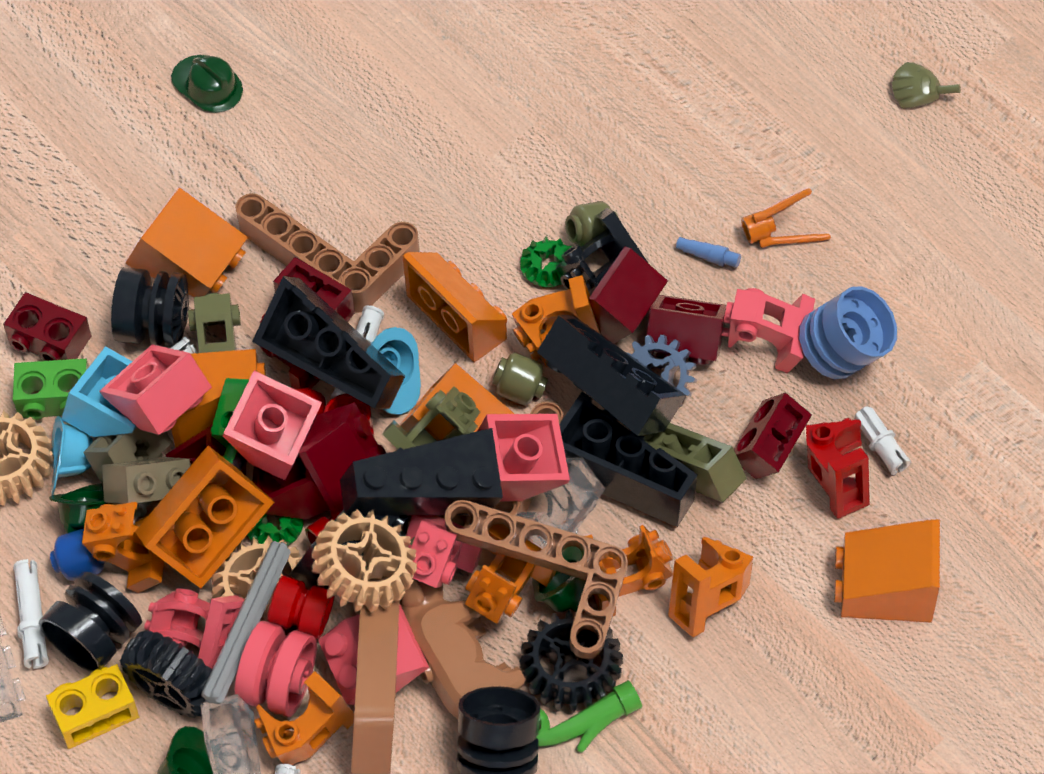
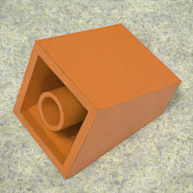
[125,187,248,297]
[171,349,266,447]
[400,363,514,441]
[834,519,940,623]

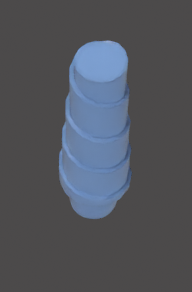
[676,237,741,268]

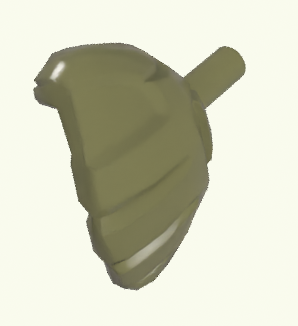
[892,62,961,108]

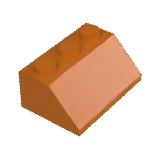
[403,252,507,363]
[135,446,274,589]

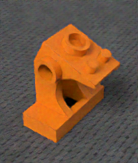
[512,275,601,367]
[82,502,164,593]
[465,524,556,624]
[582,525,673,616]
[668,536,753,638]
[254,671,354,765]

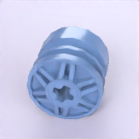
[799,286,897,379]

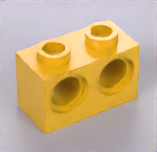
[45,664,140,749]

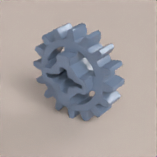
[626,335,697,408]

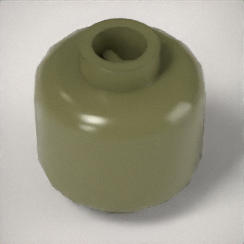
[565,201,619,247]
[492,353,548,405]

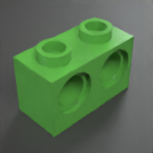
[13,358,89,420]

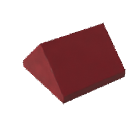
[589,247,668,344]

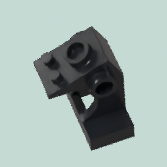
[556,208,648,296]

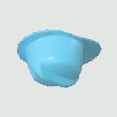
[371,327,421,415]
[51,416,93,496]

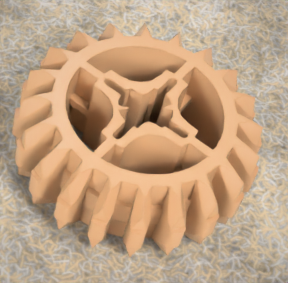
[0,410,54,507]
[312,509,417,613]
[211,536,302,630]

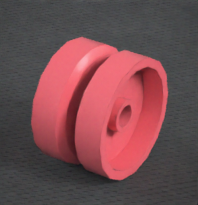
[235,620,317,718]

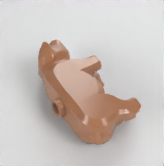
[400,579,526,719]

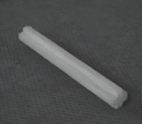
[202,541,291,705]

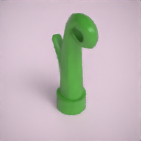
[537,680,642,753]

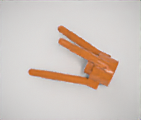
[741,188,831,249]

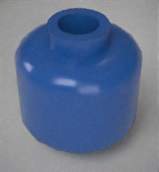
[50,528,107,581]

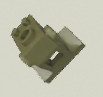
[188,293,241,353]
[382,387,480,449]

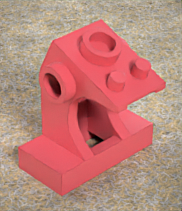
[722,288,815,374]
[406,515,482,588]
[144,588,245,669]

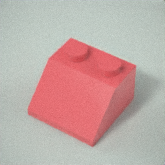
[99,344,212,435]
[223,371,322,480]
[477,414,570,502]
[318,604,429,706]

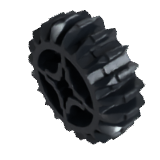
[519,610,623,713]
[120,630,213,718]

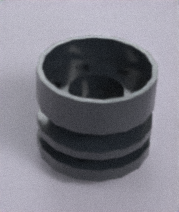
[111,267,189,347]
[38,571,142,672]
[456,686,540,774]

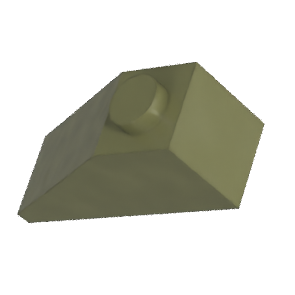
[643,423,747,502]

